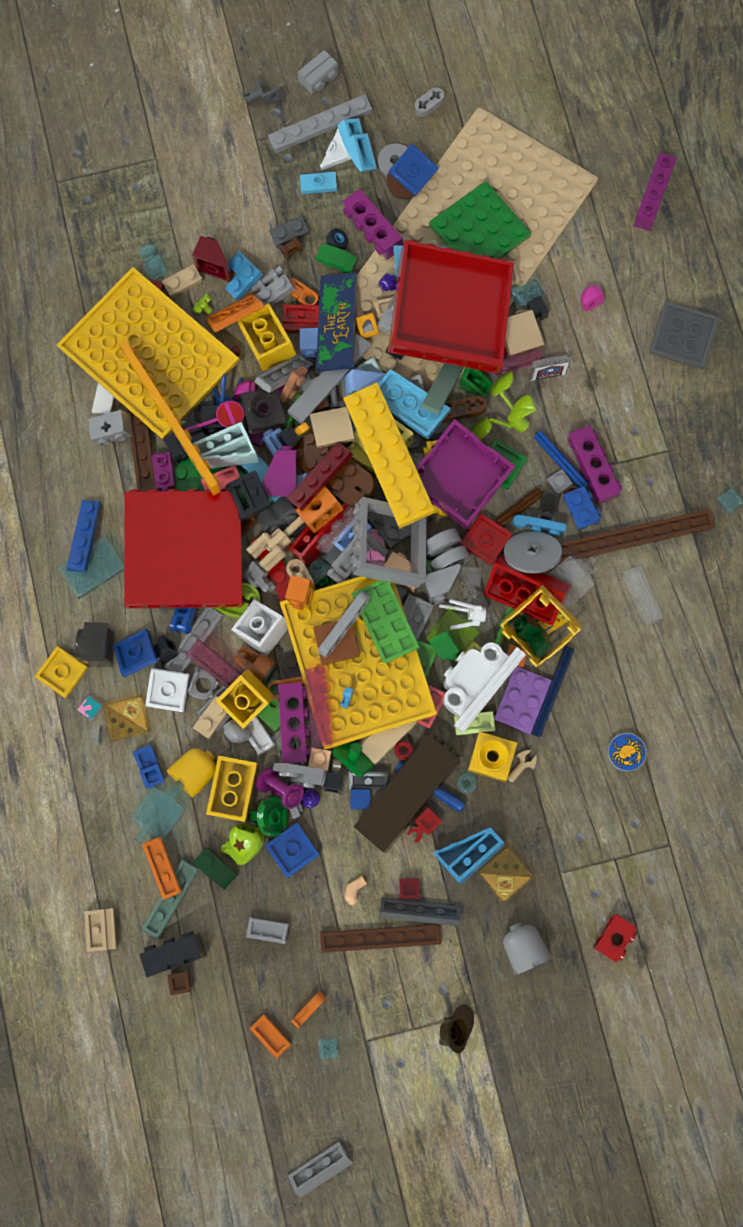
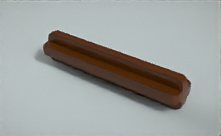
[495,488,543,527]

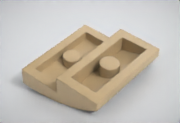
[310,407,355,449]

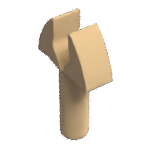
[507,750,537,782]

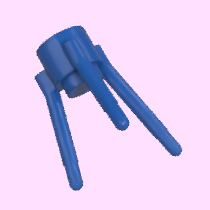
[213,374,243,406]

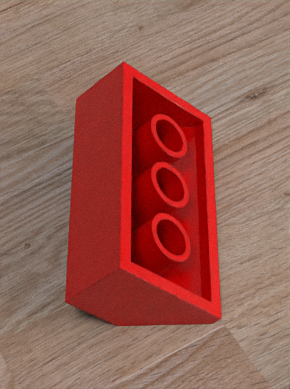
[483,555,572,626]

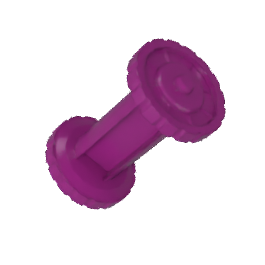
[256,767,304,809]

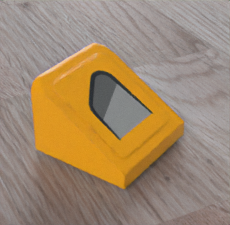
[356,313,379,339]

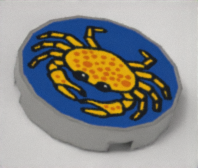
[607,733,647,772]

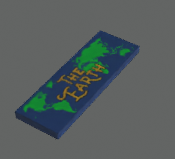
[316,272,358,372]

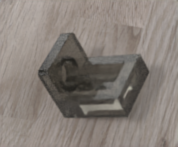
[537,490,561,521]

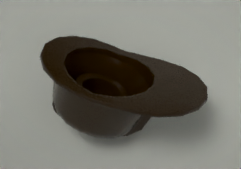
[439,1004,474,1053]

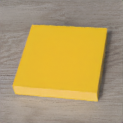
[34,645,89,699]

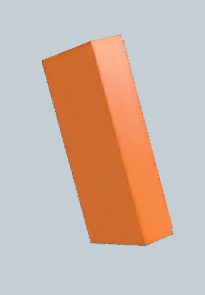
[249,1013,292,1059]

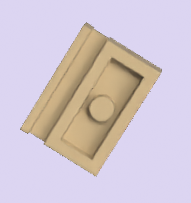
[84,908,117,952]

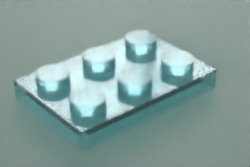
[57,536,124,599]

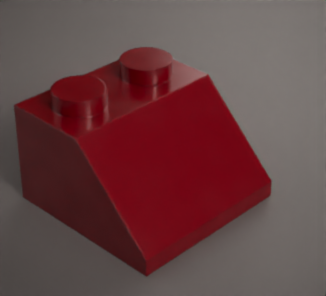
[192,236,232,282]

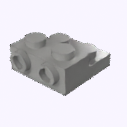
[273,763,325,788]

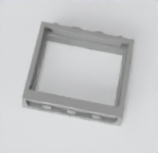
[351,497,426,588]

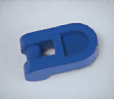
[170,608,196,634]

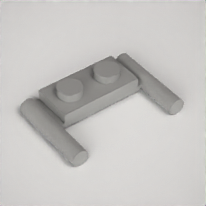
[327,533,388,583]

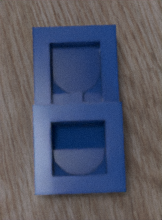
[133,744,165,789]

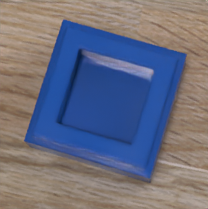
[350,789,370,810]

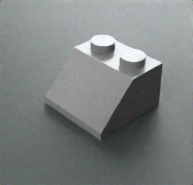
[422,564,461,606]

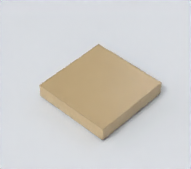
[505,310,544,357]

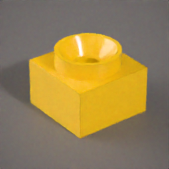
[216,669,276,729]
[468,731,517,782]

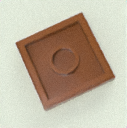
[313,622,360,666]

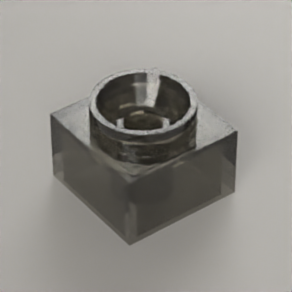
[239,389,286,435]
[75,622,115,667]

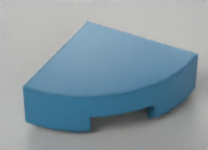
[341,687,355,710]

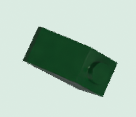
[193,848,238,890]

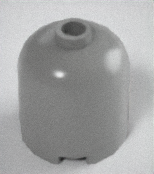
[503,923,552,975]

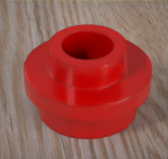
[394,740,414,760]

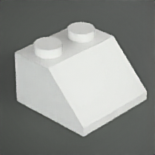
[231,599,288,656]

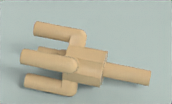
[246,516,304,572]

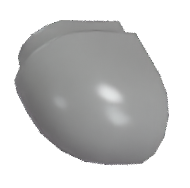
[223,719,250,744]

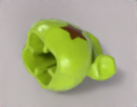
[221,823,265,865]

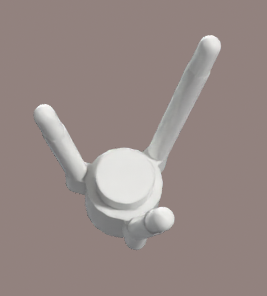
[439,599,486,630]

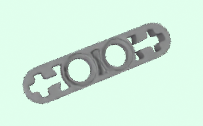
[318,591,371,658]

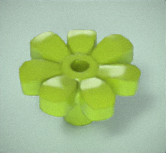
[192,293,213,314]

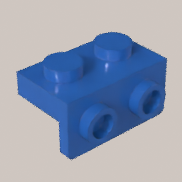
[563,486,601,530]

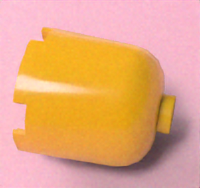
[167,748,216,798]

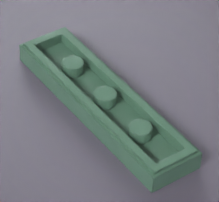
[421,363,464,415]
[142,859,200,939]

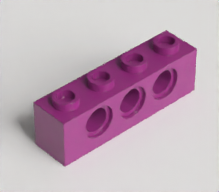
[633,152,677,231]
[343,189,403,260]
[567,425,622,505]
[278,683,310,763]

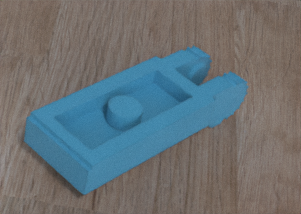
[512,515,566,536]

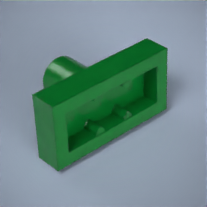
[332,743,374,778]

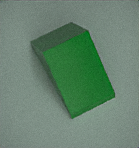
[459,367,493,399]

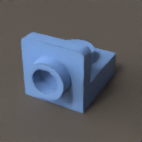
[261,428,282,456]

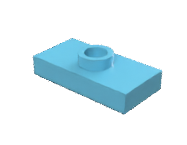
[300,172,337,194]

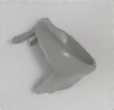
[188,668,219,700]

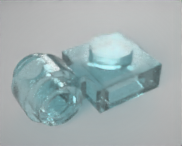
[138,243,167,280]

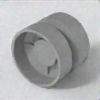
[426,528,471,572]

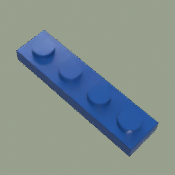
[67,500,102,572]

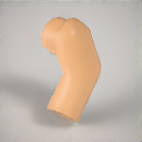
[344,876,367,905]

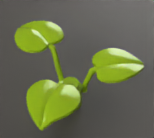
[471,370,537,441]

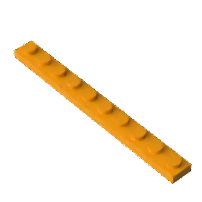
[118,339,221,495]

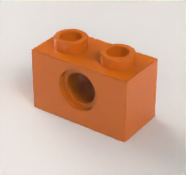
[295,487,343,533]
[285,575,315,610]

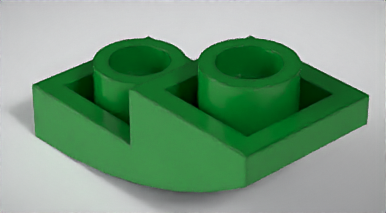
[315,243,358,273]

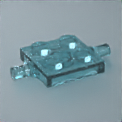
[130,785,186,844]

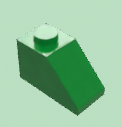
[429,630,462,661]

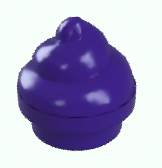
[378,272,396,291]
[301,788,320,808]

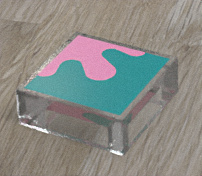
[77,695,104,722]
[90,723,104,745]

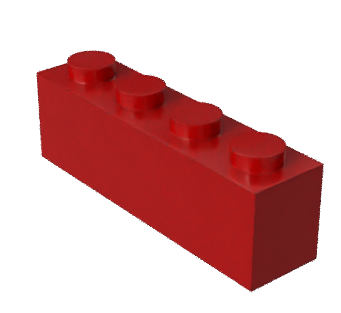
[288,495,355,567]

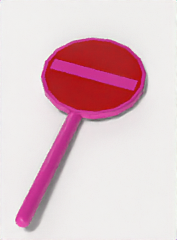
[183,401,244,431]

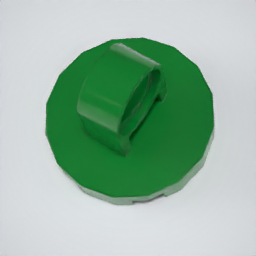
[250,796,288,837]

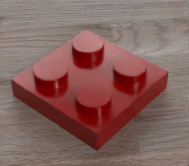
[460,514,513,566]

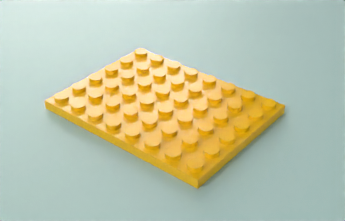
[57,267,240,440]
[280,567,437,750]

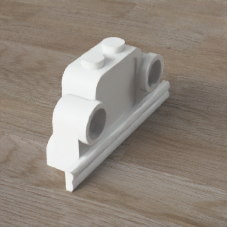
[443,643,526,733]

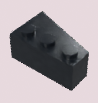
[139,931,207,978]

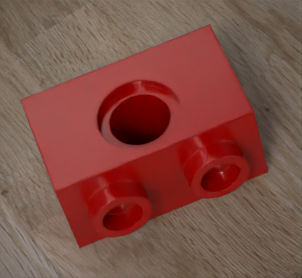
[593,914,637,963]

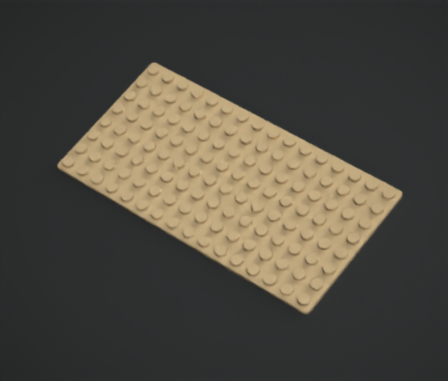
[355,108,598,393]

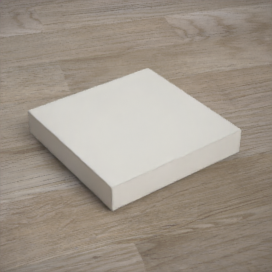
[145,668,190,712]

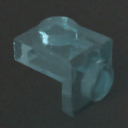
[511,279,544,307]

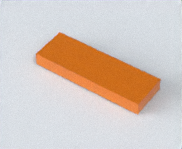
[142,836,182,900]

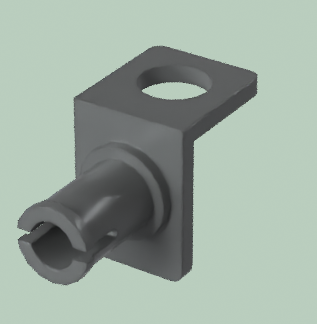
[242,77,285,106]

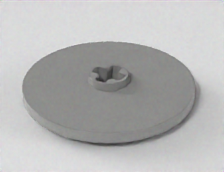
[504,531,562,573]

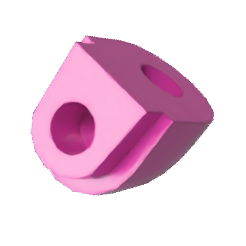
[580,285,605,311]
[233,380,258,403]

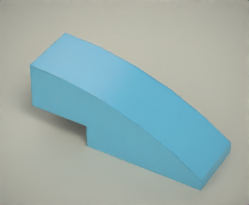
[337,118,377,172]

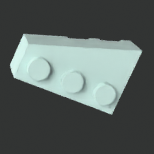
[192,422,259,468]

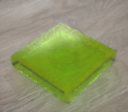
[426,608,480,663]

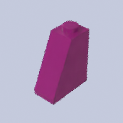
[262,446,297,496]

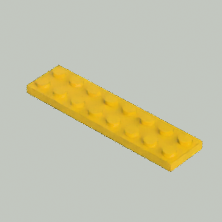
[343,382,436,528]

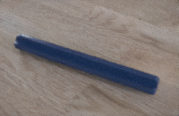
[531,646,574,737]

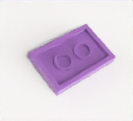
[494,666,551,735]

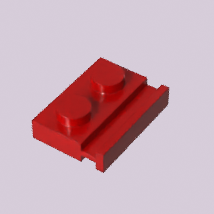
[283,304,319,333]

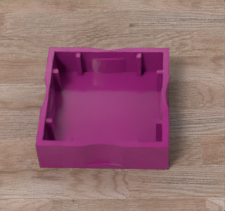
[416,419,515,529]

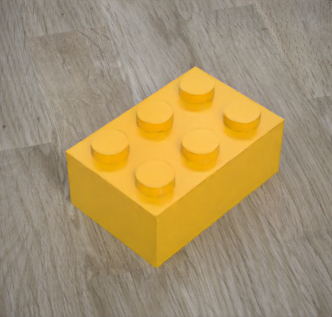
[237,303,296,372]
[206,756,259,823]

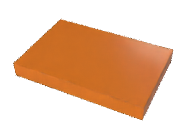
[205,294,264,333]

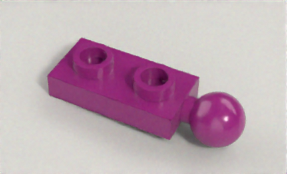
[152,451,176,492]

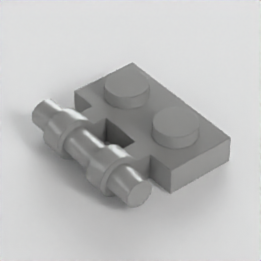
[251,265,295,307]

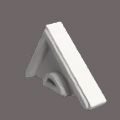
[320,129,351,171]

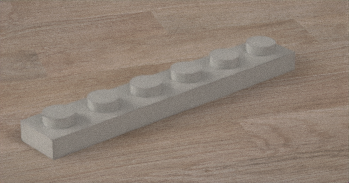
[268,94,372,153]

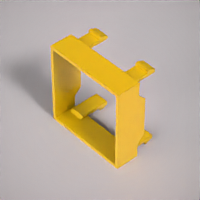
[500,585,582,667]

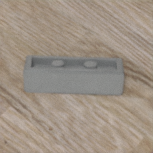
[287,1141,353,1197]

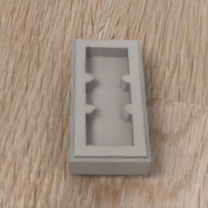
[246,917,289,944]

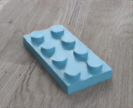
[378,369,451,439]

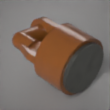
[234,646,278,685]

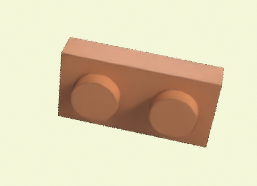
[278,366,308,403]

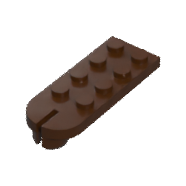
[293,428,375,507]

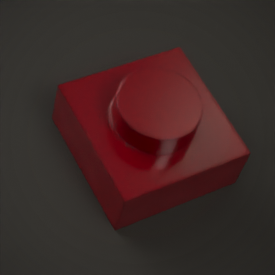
[399,878,420,899]

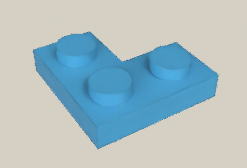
[225,251,263,301]

